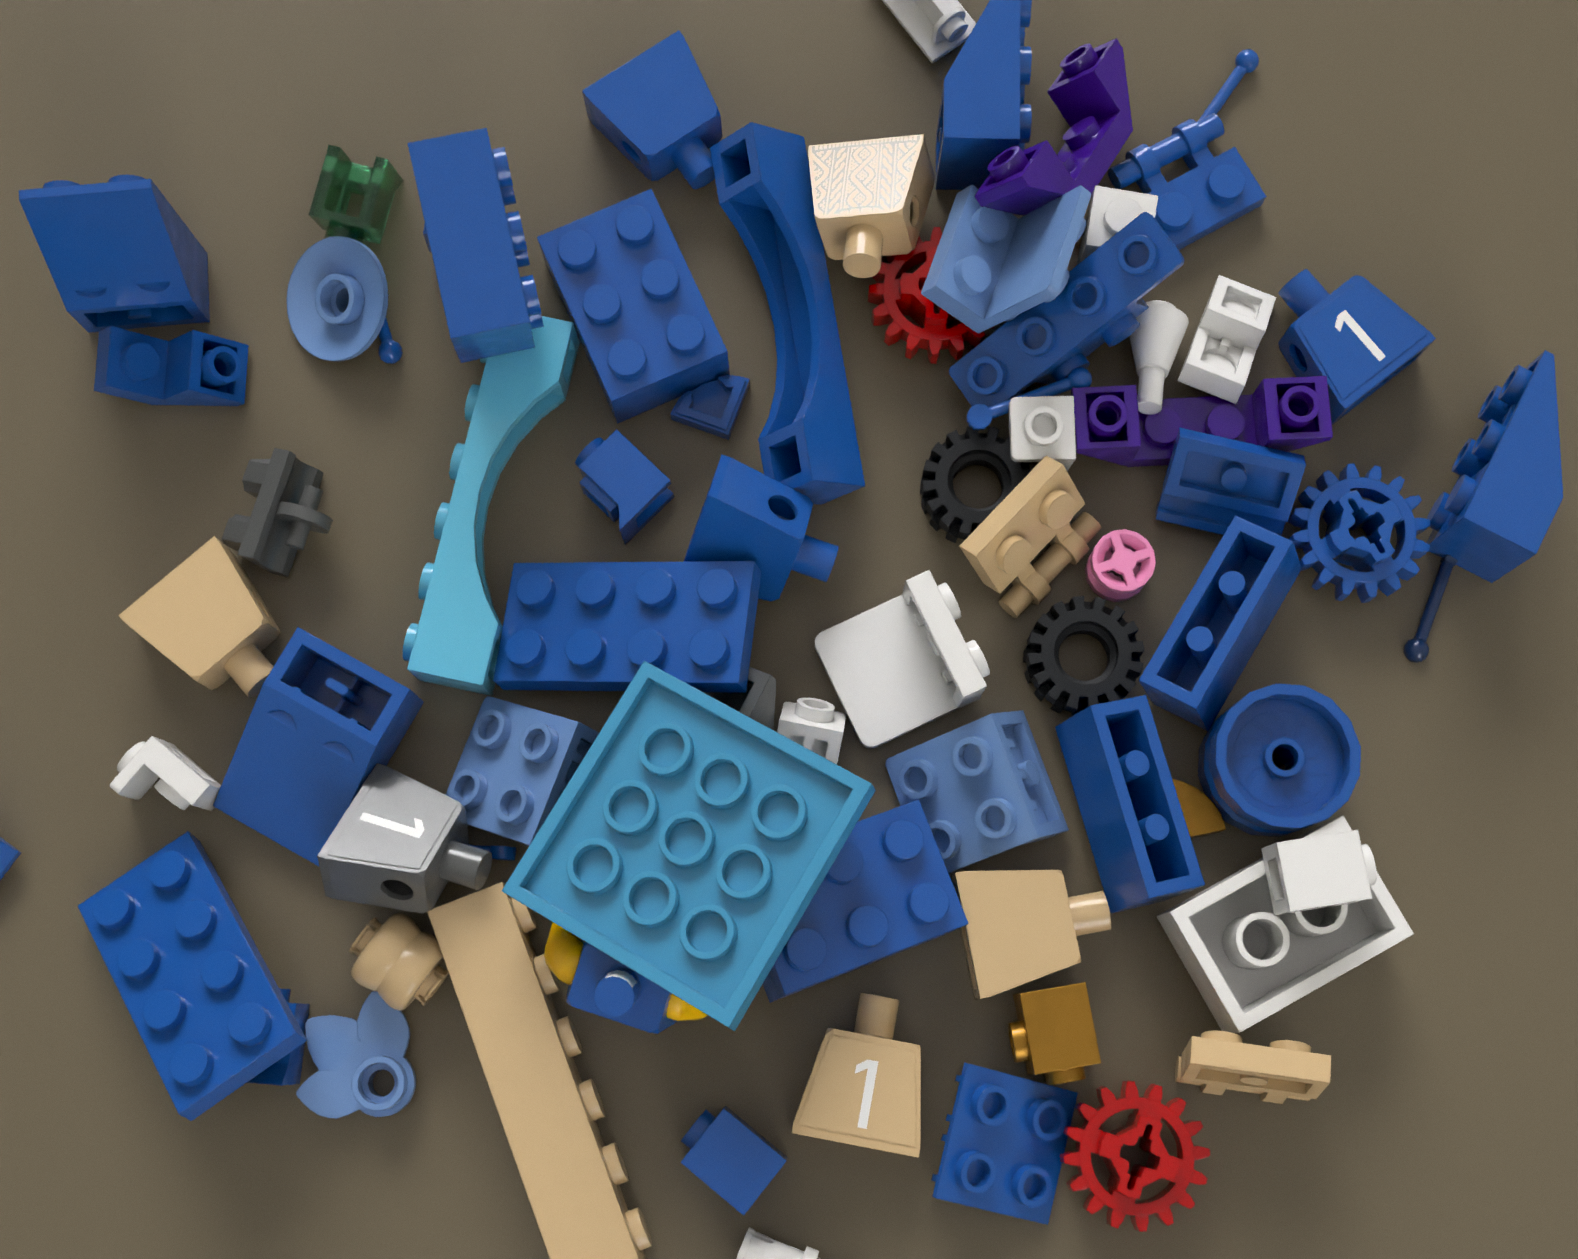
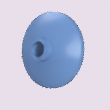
[287,236,388,362]

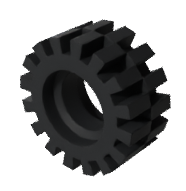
[920,426,1031,543]
[1023,596,1145,717]

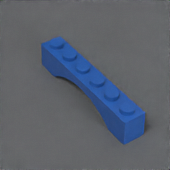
[710,122,865,505]

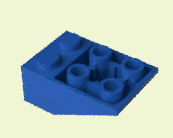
[935,0,1032,190]
[19,175,210,333]
[1427,350,1563,583]
[213,627,424,866]

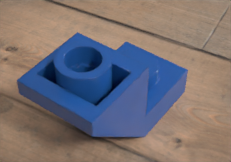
[94,326,249,406]

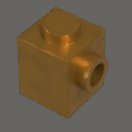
[1008,982,1101,1085]

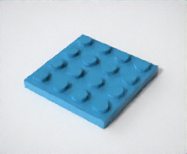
[502,661,876,1031]

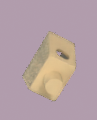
[808,134,935,278]

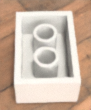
[1156,816,1414,1033]

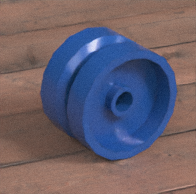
[1198,683,1361,837]

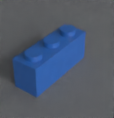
[1139,516,1302,731]
[1055,695,1205,914]

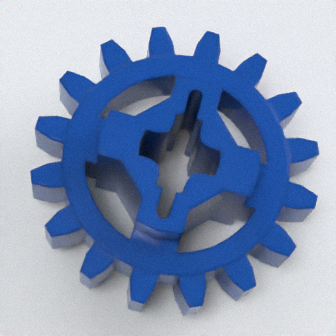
[1288,463,1431,603]

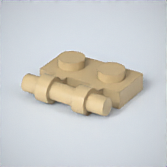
[959,455,1101,618]
[1175,1030,1331,1104]

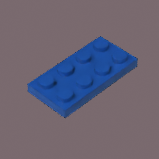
[493,561,761,693]
[78,831,307,1121]

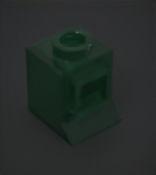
[309,145,404,244]

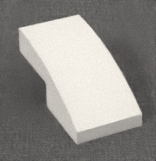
[1177,275,1276,404]

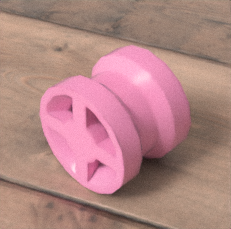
[1085,529,1156,602]

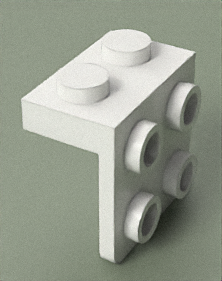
[815,570,990,749]

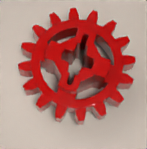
[868,227,995,364]
[1060,1080,1210,1232]

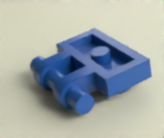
[1108,113,1267,250]

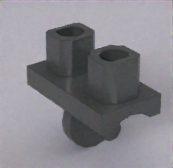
[222,448,333,577]

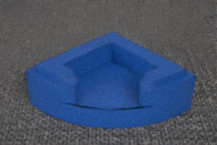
[670,375,750,440]

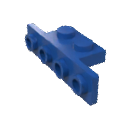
[949,212,1185,407]

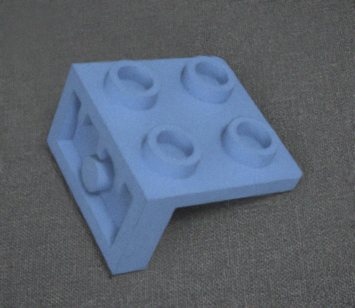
[921,185,1091,334]
[445,696,599,847]
[885,710,1069,873]

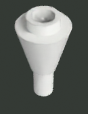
[1129,300,1189,415]

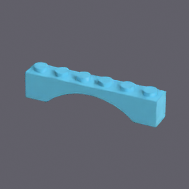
[403,316,580,696]

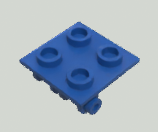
[931,1062,1078,1225]

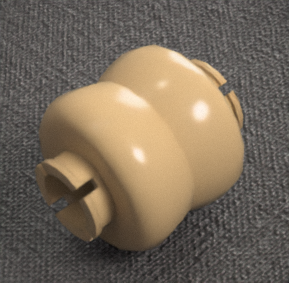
[349,913,449,1011]

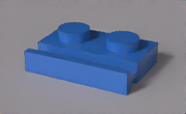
[1155,427,1306,536]

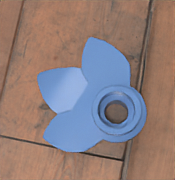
[296,991,416,1119]

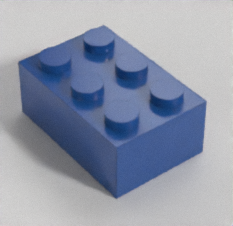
[407,128,544,363]
[537,189,730,424]
[763,799,969,1003]

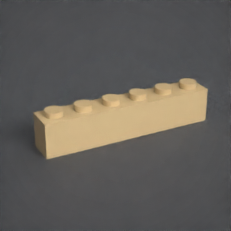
[428,882,652,1259]

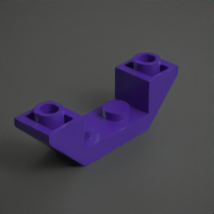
[974,38,1133,216]
[1071,376,1333,467]

